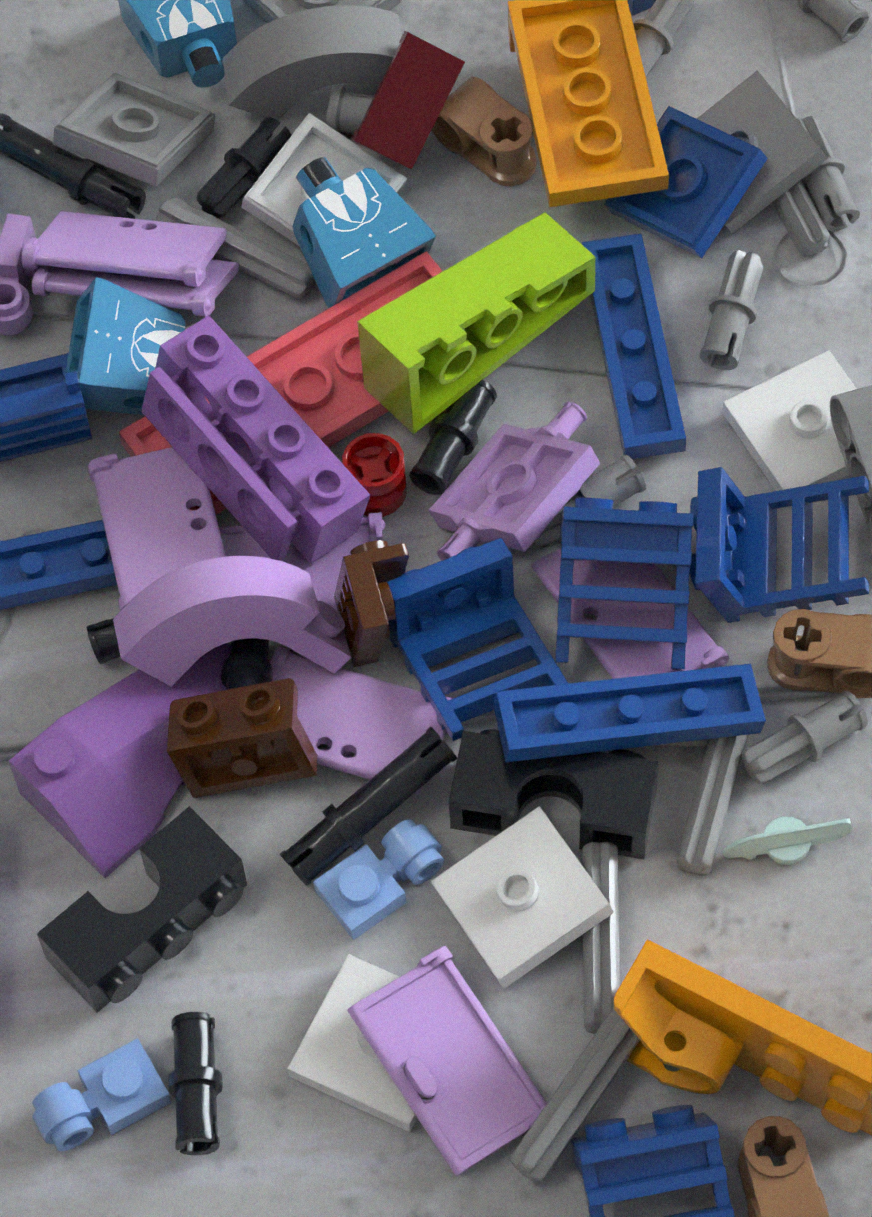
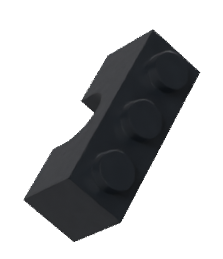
[448,729,658,859]
[37,806,247,1013]

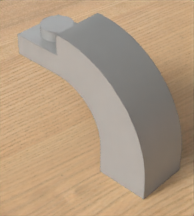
[223,5,431,120]

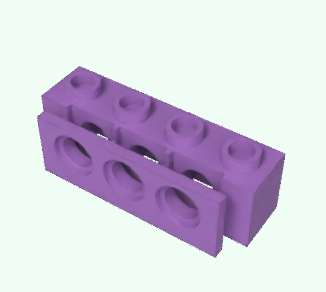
[141,315,370,563]

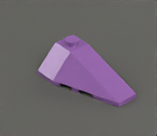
[9,643,231,878]

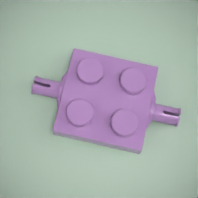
[428,401,600,561]

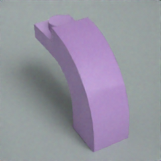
[113,556,351,687]

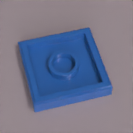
[604,106,768,258]

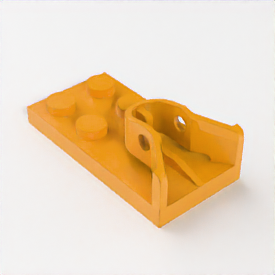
[508,0,669,208]
[614,939,872,1136]

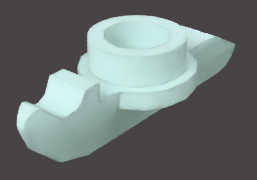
[723,816,852,865]

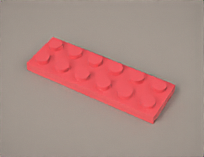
[119,251,443,515]

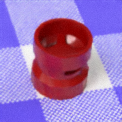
[342,433,407,517]

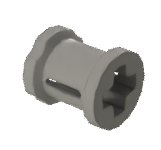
[326,84,374,134]

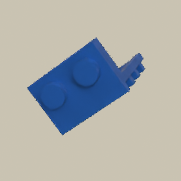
[0,353,92,462]
[690,467,869,623]
[555,498,694,669]
[387,538,569,741]
[571,1105,735,1217]

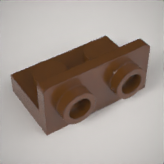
[334,540,409,668]
[167,678,317,798]

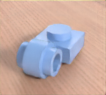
[313,819,444,940]
[32,1038,171,1151]

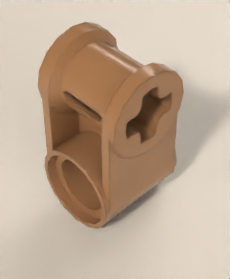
[432,76,537,187]
[767,609,872,698]
[738,1116,829,1217]

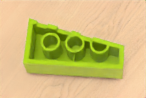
[357,212,596,434]

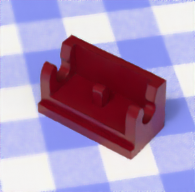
[351,31,465,170]

